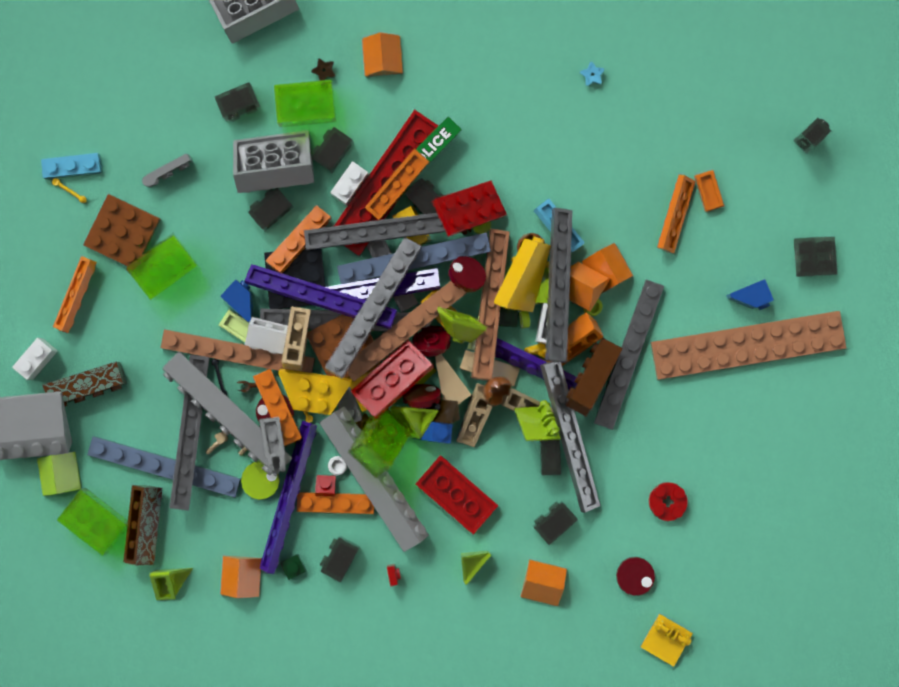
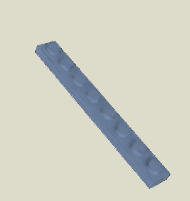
[337,233,491,284]
[87,436,241,497]

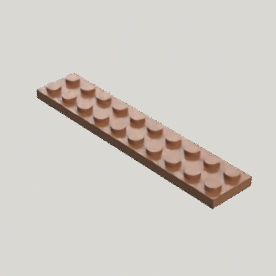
[650,311,846,380]

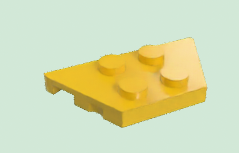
[278,369,353,415]

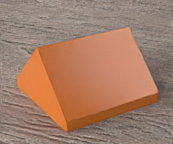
[362,32,403,77]
[581,243,633,293]
[569,262,610,312]
[220,556,262,598]
[520,559,567,606]

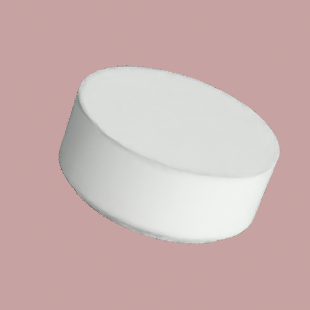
[328,456,347,475]

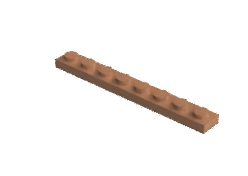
[471,228,510,381]
[347,281,468,381]
[160,329,315,373]

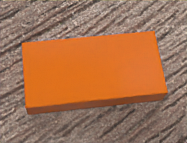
[694,170,724,212]

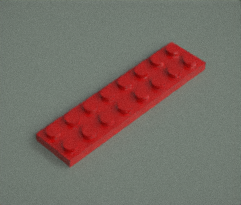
[334,109,438,257]

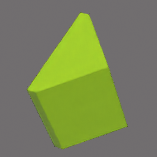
[37,452,82,496]

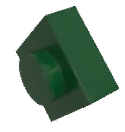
[498,307,518,327]
[280,554,306,580]

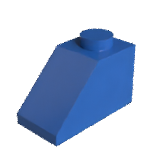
[220,279,253,323]
[726,279,774,310]
[412,422,453,443]

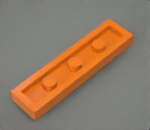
[364,149,430,220]
[657,175,696,254]
[266,205,331,273]
[53,256,97,333]
[253,369,302,447]
[297,492,374,514]

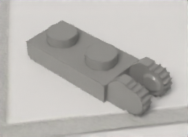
[142,154,193,187]
[259,417,286,474]

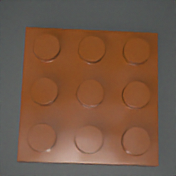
[83,194,161,270]
[307,314,374,378]

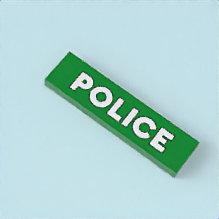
[395,117,462,171]

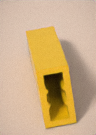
[494,237,551,312]

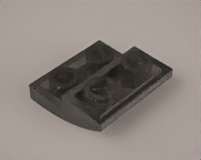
[794,236,837,277]

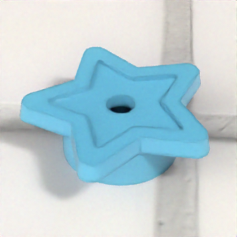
[580,62,604,86]

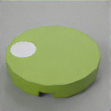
[241,461,280,500]

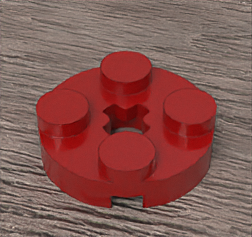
[648,482,688,521]

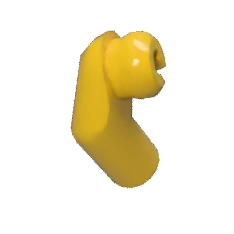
[524,343,546,359]

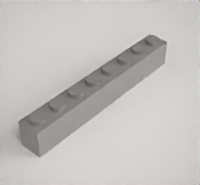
[162,352,292,476]
[320,406,429,552]

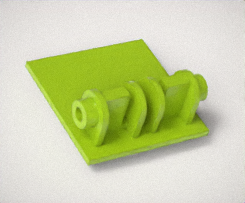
[514,400,561,441]

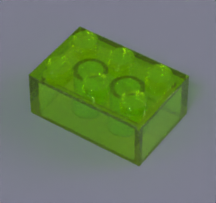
[274,80,336,127]
[126,232,197,300]
[348,409,412,478]
[57,488,128,556]

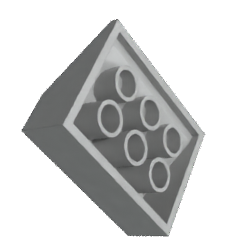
[209,0,299,44]
[233,130,314,193]
[0,391,72,460]

